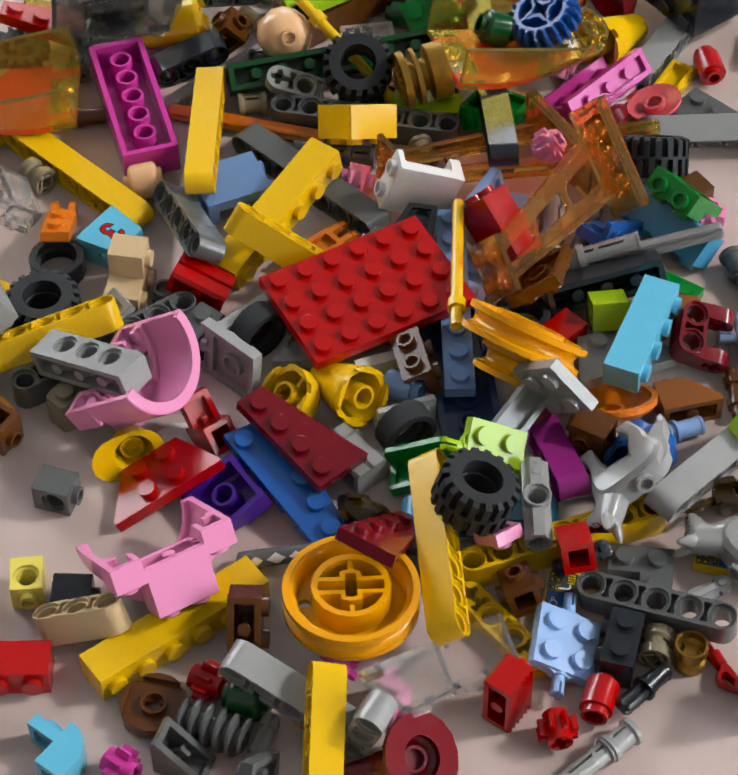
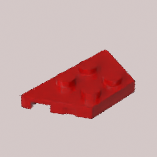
[114,437,226,532]

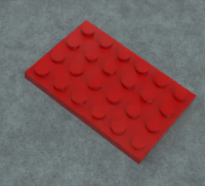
[259,215,476,371]

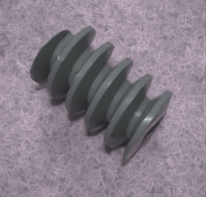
[175,697,253,758]

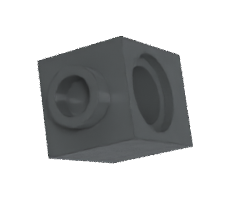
[31,464,84,516]

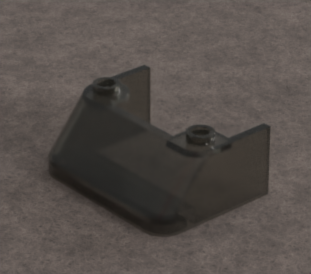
[51,0,182,49]

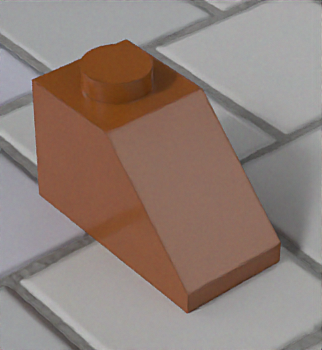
[652,377,724,422]

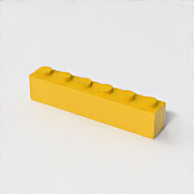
[209,137,343,290]
[79,556,270,701]

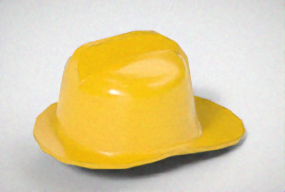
[92,425,164,482]

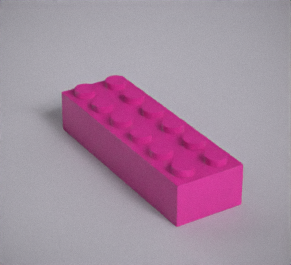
[88,37,181,176]

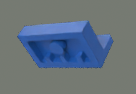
[575,219,644,244]

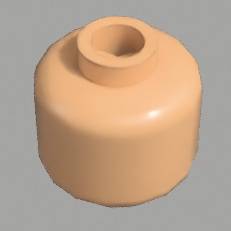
[122,161,164,200]

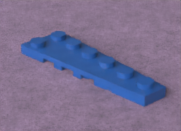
[223,423,346,543]

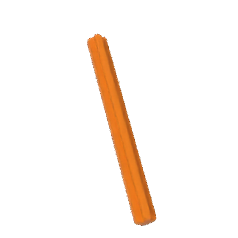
[168,103,327,143]

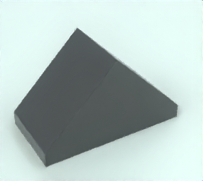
[150,716,217,775]

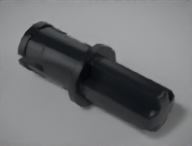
[615,661,673,715]

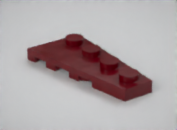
[236,386,368,494]
[334,510,416,568]

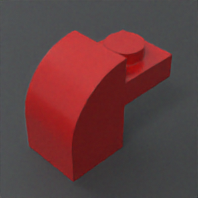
[180,387,236,456]

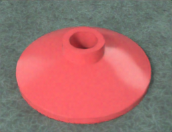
[627,84,682,121]

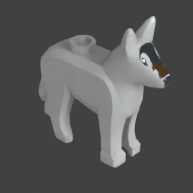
[580,413,673,544]
[672,513,738,583]

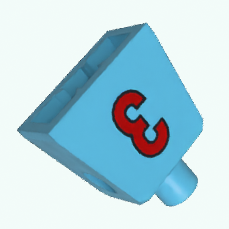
[76,205,143,269]

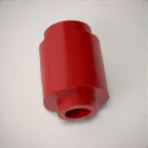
[693,45,726,85]
[579,672,620,725]

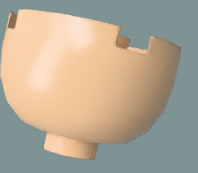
[256,6,312,57]

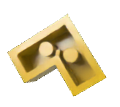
[318,104,397,145]

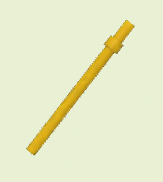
[295,0,394,104]
[447,198,466,331]

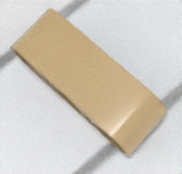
[32,592,132,646]

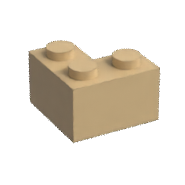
[103,233,157,314]

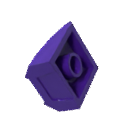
[181,453,274,531]

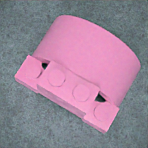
[65,309,200,432]
[76,496,238,619]

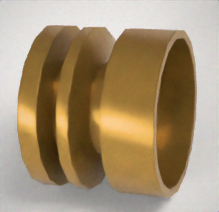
[392,40,455,108]

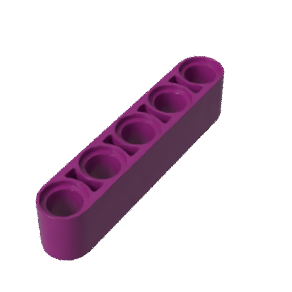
[526,408,591,502]

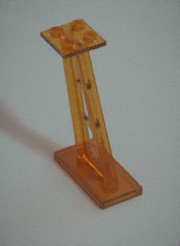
[375,89,600,201]
[469,95,651,303]

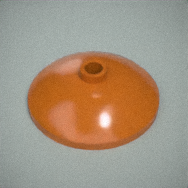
[576,383,658,427]

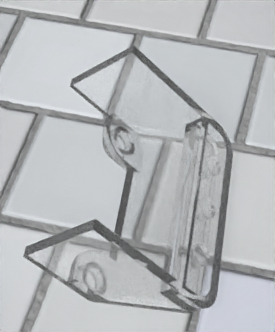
[357,613,519,718]

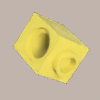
[9,556,47,610]

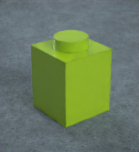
[587,289,632,332]

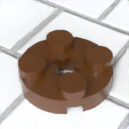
[119,673,188,739]

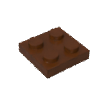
[507,244,574,309]

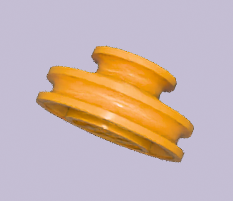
[461,298,588,387]
[282,536,420,661]

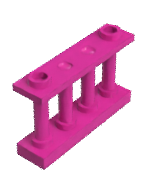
[527,47,653,131]

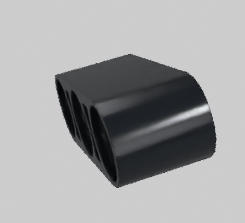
[150,29,229,87]

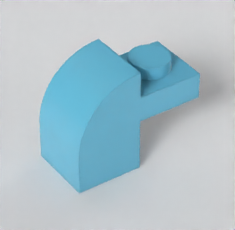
[27,714,87,775]

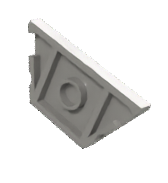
[576,330,682,389]

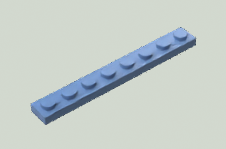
[435,209,476,397]

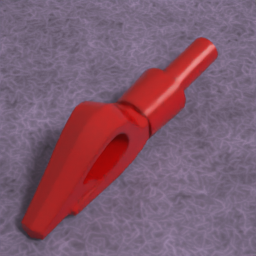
[707,641,738,695]

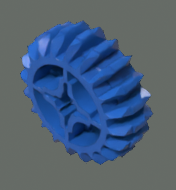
[508,0,582,53]

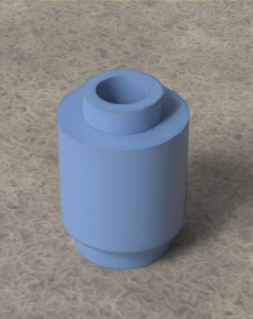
[383,368,426,403]

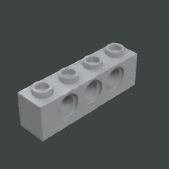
[29,329,153,397]

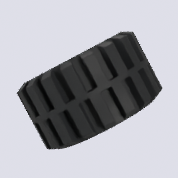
[323,29,393,103]
[617,134,690,178]
[6,269,81,329]
[430,447,521,537]

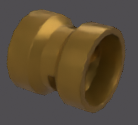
[672,630,709,677]

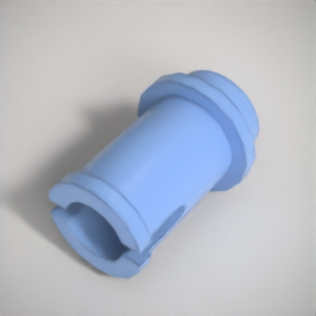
[668,415,706,444]

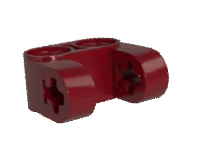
[669,300,735,373]

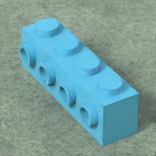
[602,274,683,393]

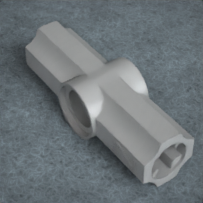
[520,457,553,552]

